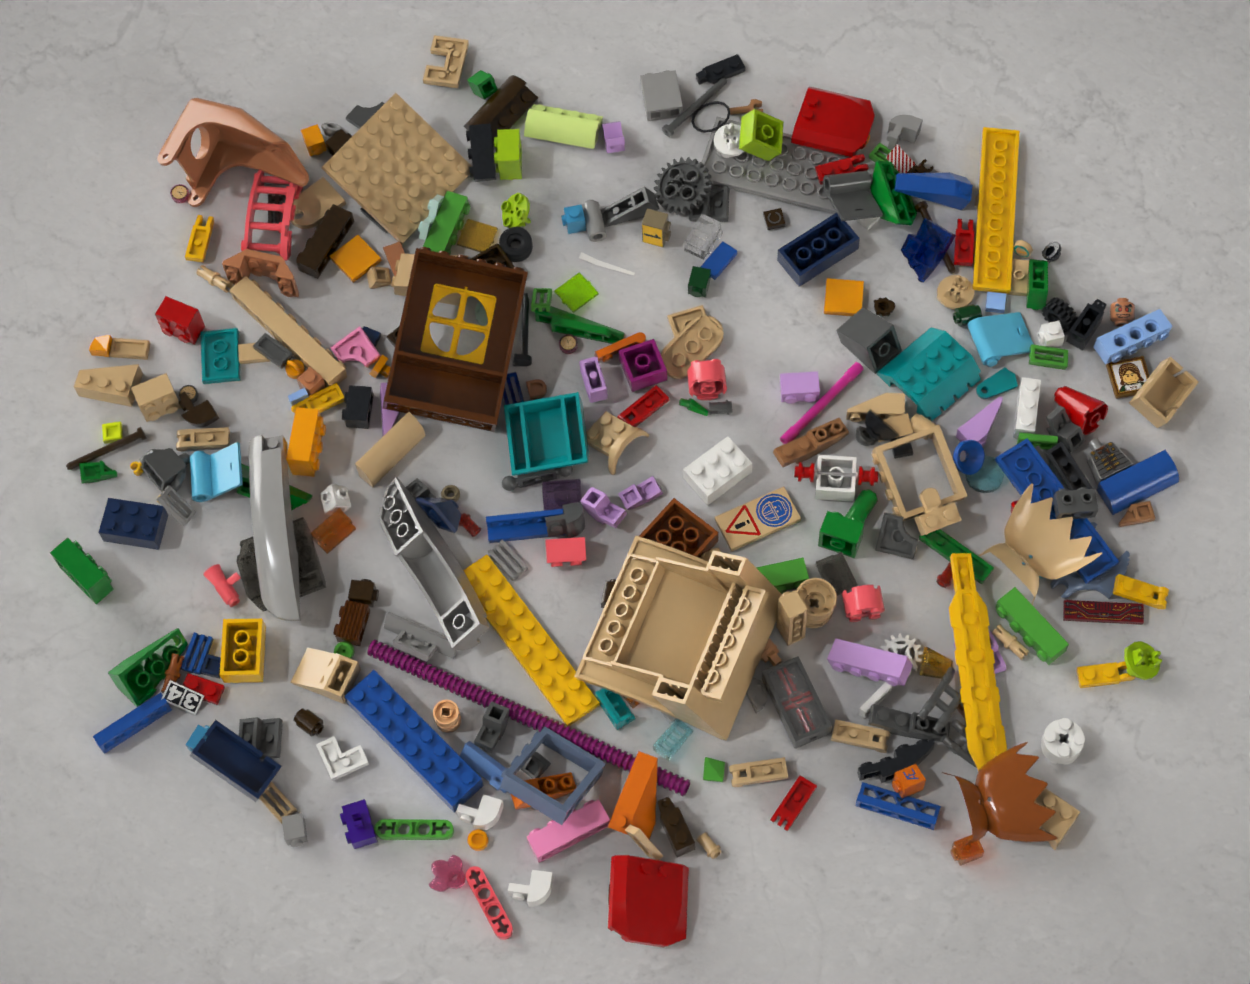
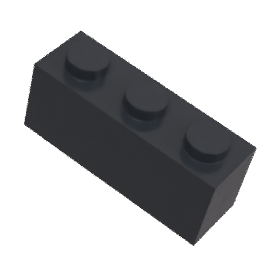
[466,123,496,182]
[1046,441,1096,493]

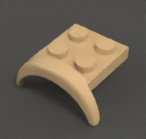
[586,411,649,475]

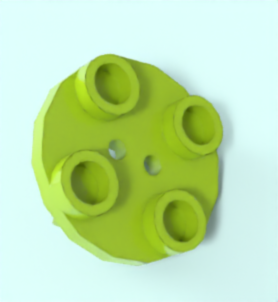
[501,193,531,228]
[1124,641,1162,680]

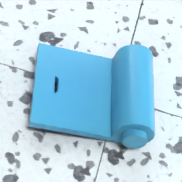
[967,312,1034,367]
[190,442,243,502]

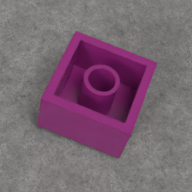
[619,339,667,392]

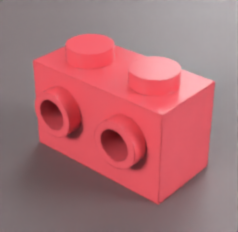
[545,537,586,567]

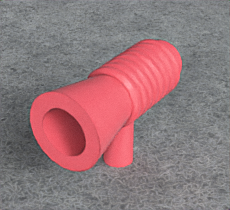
[203,564,241,607]

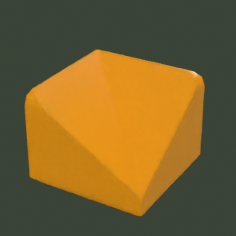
[89,335,112,357]

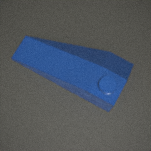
[895,172,973,210]

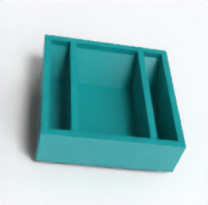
[504,392,589,476]

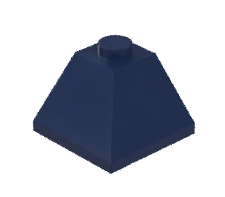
[415,498,462,533]

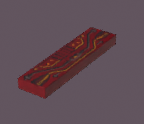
[1063,600,1144,625]

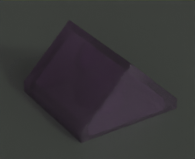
[542,479,582,513]

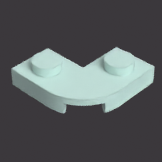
[418,194,444,240]

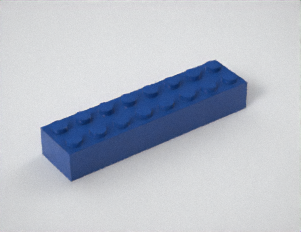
[344,670,484,813]

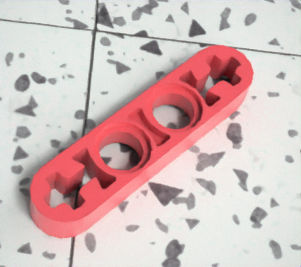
[466,866,513,940]

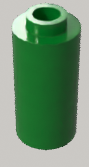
[845,489,878,523]

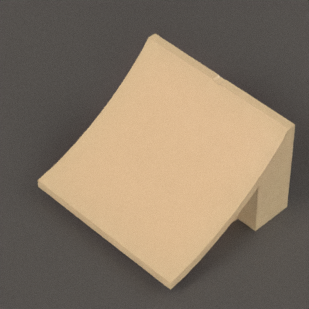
[574,536,782,741]

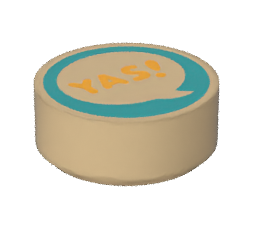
[1013,240,1033,258]

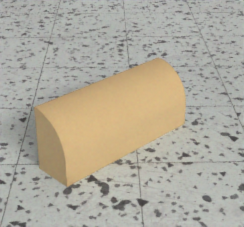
[355,412,426,488]

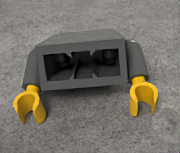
[130,448,190,504]

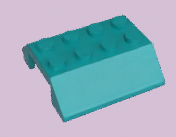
[877,327,981,421]

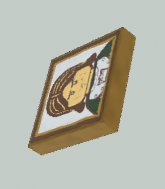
[1106,356,1150,399]

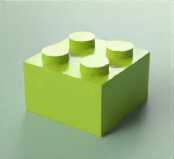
[739,109,784,161]
[494,129,522,180]

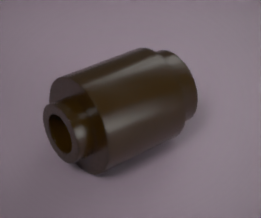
[293,708,324,736]

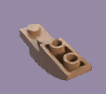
[773,418,849,467]

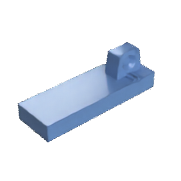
[460,741,516,793]

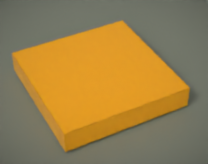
[330,235,382,283]
[824,278,864,316]

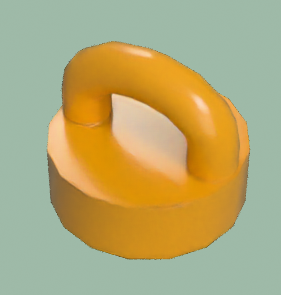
[285,359,305,379]

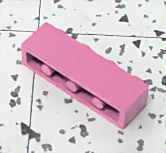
[527,799,610,863]

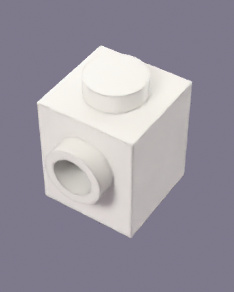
[1037,321,1065,348]

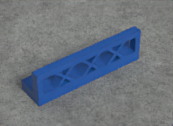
[486,509,566,543]
[93,692,172,754]
[855,782,941,830]

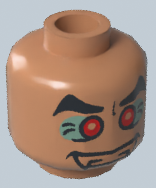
[1110,298,1135,327]

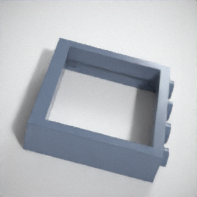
[500,727,606,825]

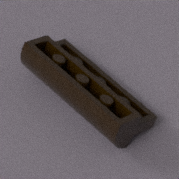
[463,75,538,147]

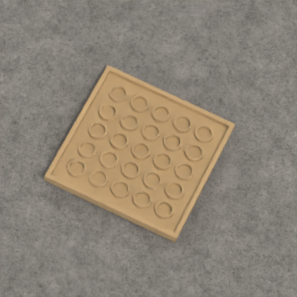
[322,93,472,245]

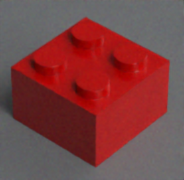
[155,296,205,345]

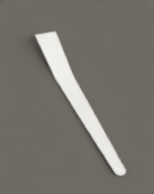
[579,252,635,275]

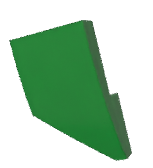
[79,460,117,484]

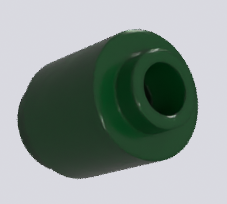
[953,304,982,327]

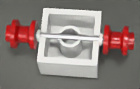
[794,455,878,502]

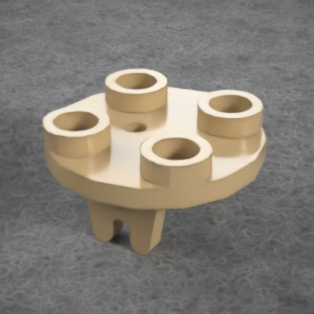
[937,275,974,310]

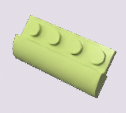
[524,104,603,149]

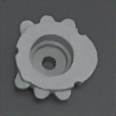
[321,123,342,137]

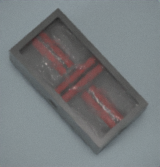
[762,656,832,749]

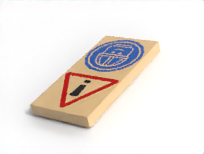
[715,487,801,552]

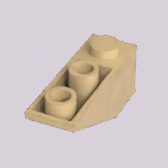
[846,393,905,422]

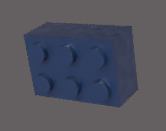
[98,498,168,550]

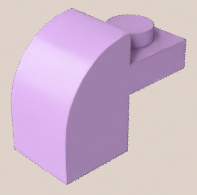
[602,121,625,153]
[580,487,627,528]

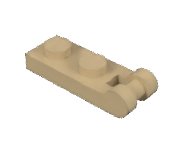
[176,427,230,451]
[831,719,890,753]
[729,757,788,787]

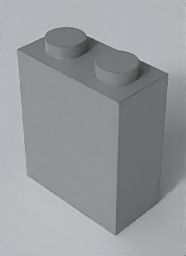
[640,70,683,121]

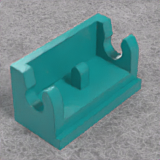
[595,688,635,730]

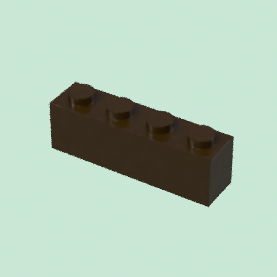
[296,204,354,279]

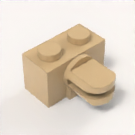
[914,488,961,536]

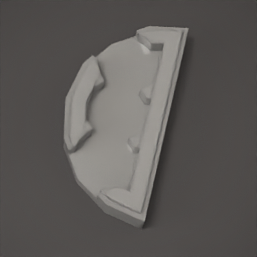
[746,677,767,713]

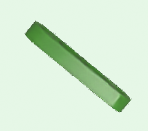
[374,819,454,840]

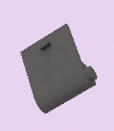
[823,171,883,221]

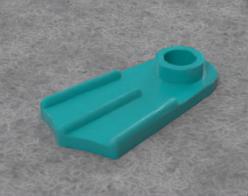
[976,367,1018,399]

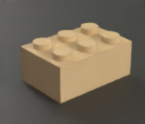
[1129,357,1199,428]

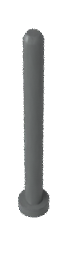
[662,78,727,137]

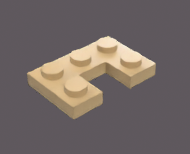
[423,35,469,88]

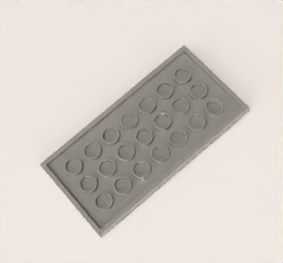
[702,117,856,214]

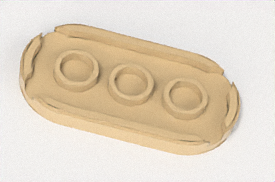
[661,316,724,379]

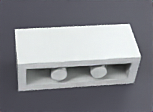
[1013,377,1041,439]

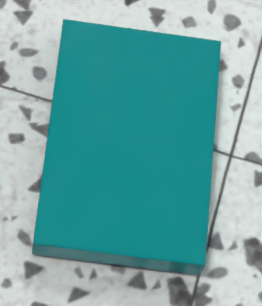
[201,328,240,384]

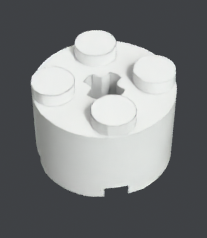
[1041,718,1085,765]

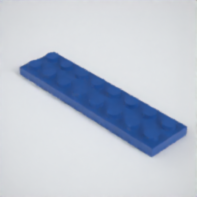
[995,438,1119,584]

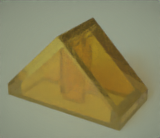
[919,647,953,679]

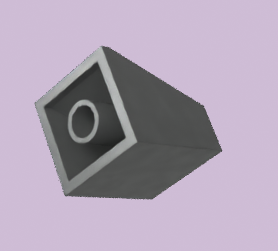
[836,307,902,374]

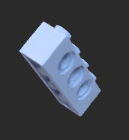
[1093,309,1172,365]

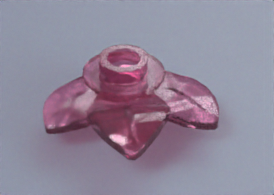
[429,855,466,892]

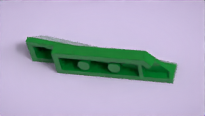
[535,306,624,344]

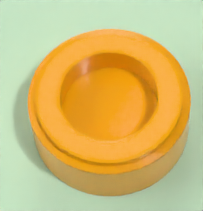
[468,829,488,851]

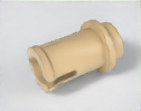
[696,832,722,859]

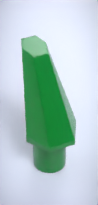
[679,398,708,416]

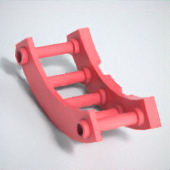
[241,170,303,261]

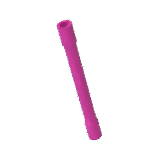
[780,362,864,444]

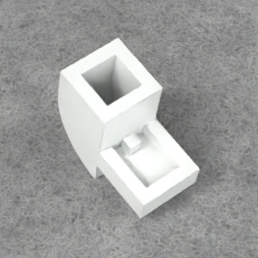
[456,794,504,831]
[508,870,554,907]

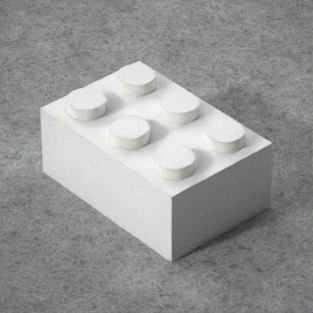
[683,436,752,506]

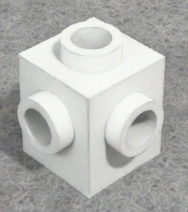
[320,484,351,516]

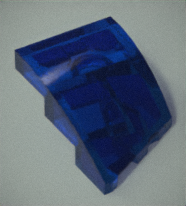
[901,218,956,282]

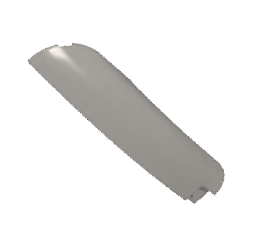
[248,435,301,621]
[379,477,490,650]

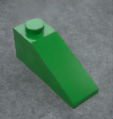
[1026,259,1048,310]

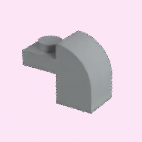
[887,115,923,150]

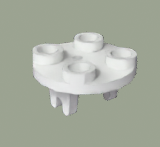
[713,123,745,158]

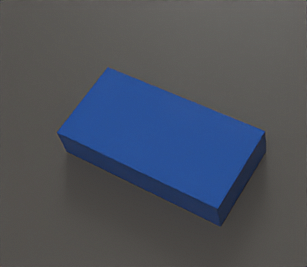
[701,241,737,280]

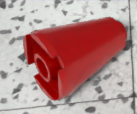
[1054,386,1108,435]

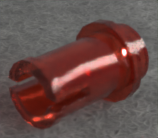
[459,513,482,537]
[936,562,953,588]

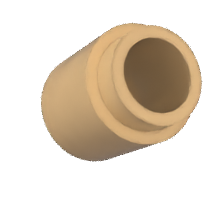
[910,414,936,440]

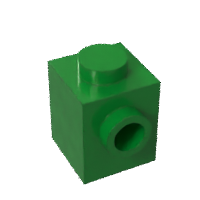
[467,70,498,100]

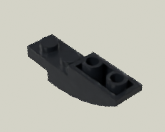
[857,739,935,783]

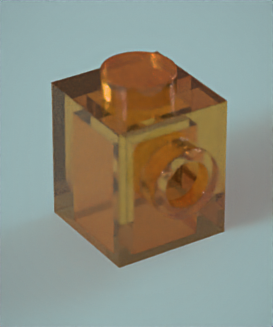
[950,835,984,866]

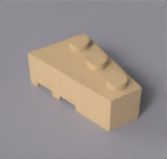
[74,364,143,407]

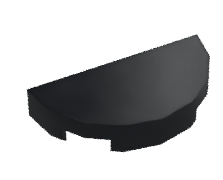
[865,409,899,440]

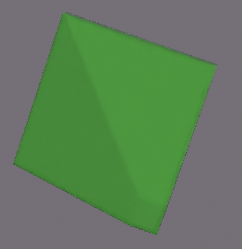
[703,757,725,782]

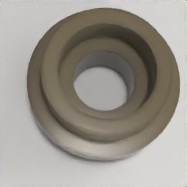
[441,485,460,502]

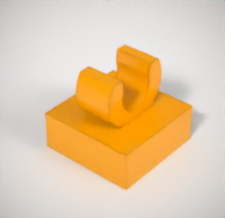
[369,354,391,378]

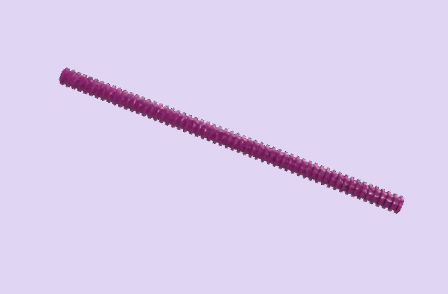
[367,639,690,797]

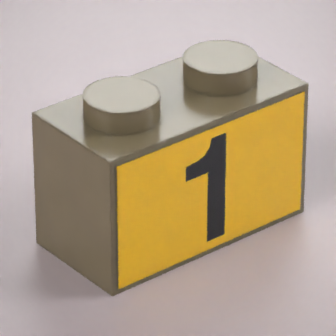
[642,208,671,247]

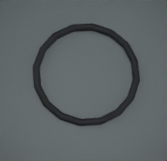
[691,101,730,133]

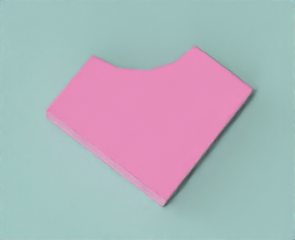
[330,326,381,367]

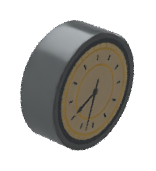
[179,385,199,403]

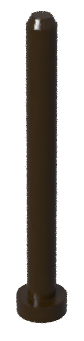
[915,201,955,274]
[66,427,147,470]

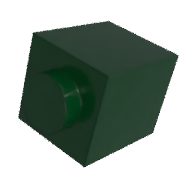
[688,266,711,297]

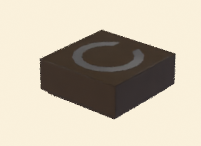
[763,208,786,230]

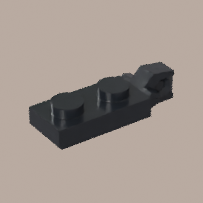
[696,54,746,85]

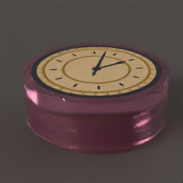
[170,184,190,203]
[559,334,578,354]

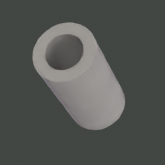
[582,200,607,242]

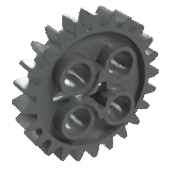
[654,157,712,215]

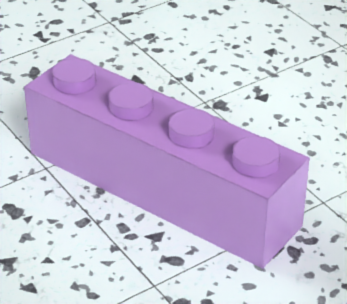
[827,638,913,686]

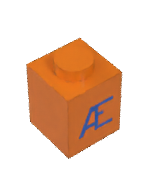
[892,764,926,799]

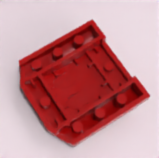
[791,86,875,157]
[608,855,689,948]

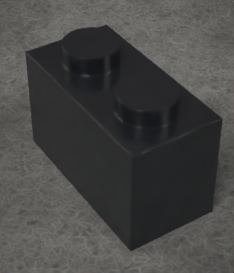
[342,385,374,429]

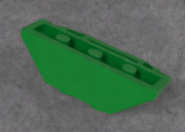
[870,160,917,226]

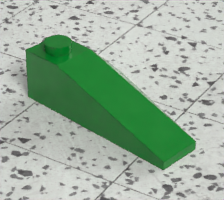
[108,628,188,707]

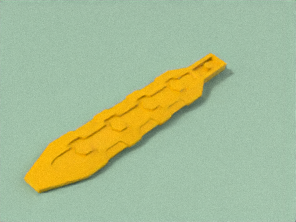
[949,553,1007,771]

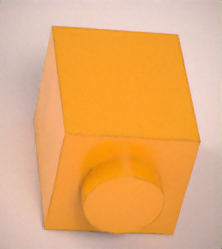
[301,124,327,156]

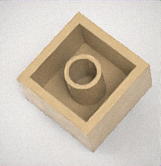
[131,373,181,422]

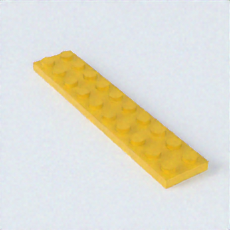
[973,127,1020,294]
[463,554,600,726]

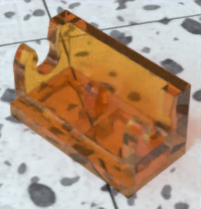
[311,508,356,554]

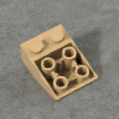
[291,648,361,704]

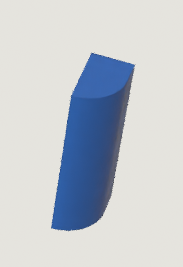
[1096,449,1179,515]

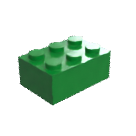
[50,537,114,604]

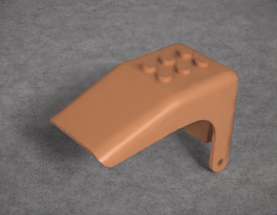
[157,98,309,207]

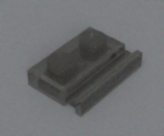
[815,551,858,596]

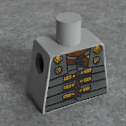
[1086,438,1133,486]

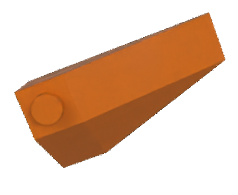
[608,751,658,840]

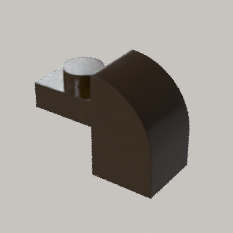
[178,391,220,427]

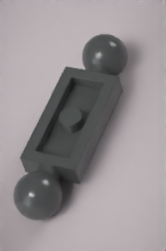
[502,466,573,491]

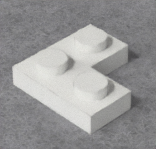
[316,736,369,781]

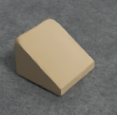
[367,267,391,289]

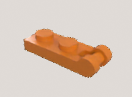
[594,332,646,362]

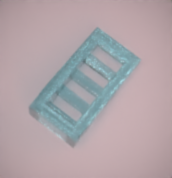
[653,719,693,761]

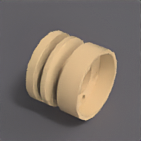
[796,578,837,629]

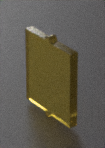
[457,219,498,253]

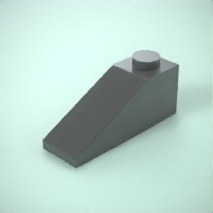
[601,186,659,227]

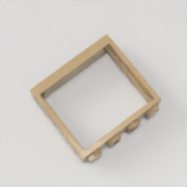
[871,425,967,521]

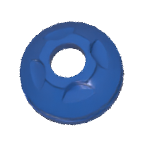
[953,440,985,475]

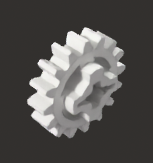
[880,633,923,676]

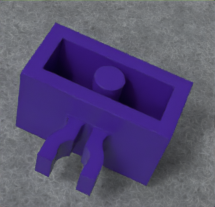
[340,799,378,849]

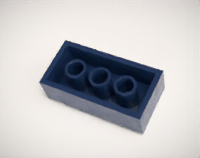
[777,213,860,287]

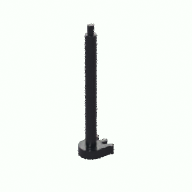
[513,293,532,367]

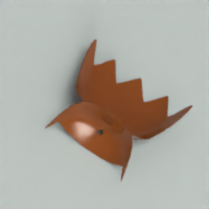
[942,742,1058,846]

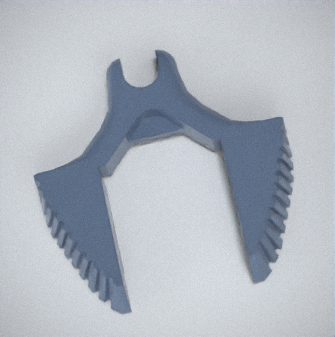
[1050,522,1130,599]

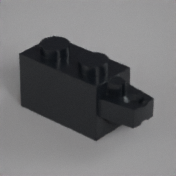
[1066,299,1107,351]

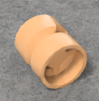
[433,699,461,733]

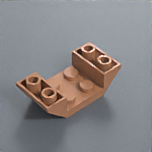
[222,249,299,297]

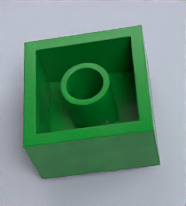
[818,511,864,559]

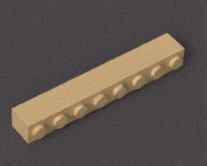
[230,276,347,387]

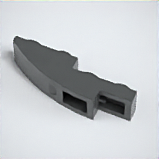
[868,704,951,742]

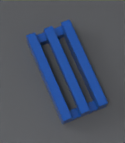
[181,632,214,675]

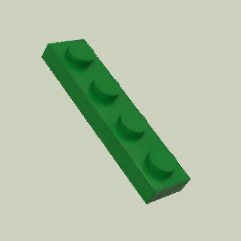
[919,529,994,584]

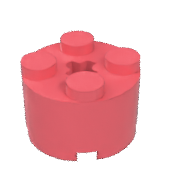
[687,359,727,400]
[842,585,885,622]

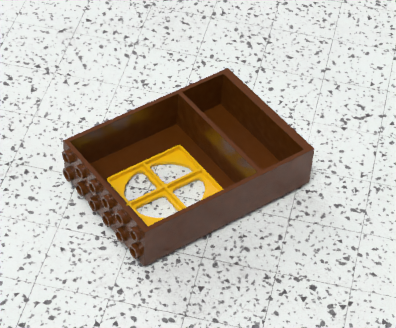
[383,247,528,432]

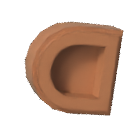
[526,379,547,401]

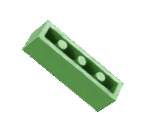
[423,191,470,255]
[756,557,809,594]
[995,587,1069,665]

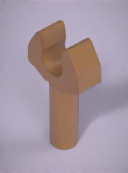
[729,99,763,115]

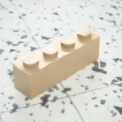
[776,590,808,646]

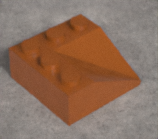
[639,498,719,558]

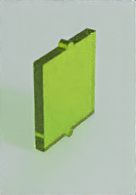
[554,272,599,313]

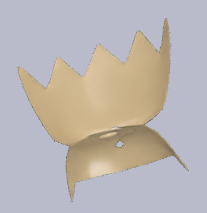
[979,483,1102,605]

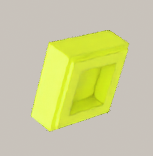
[102,421,123,444]

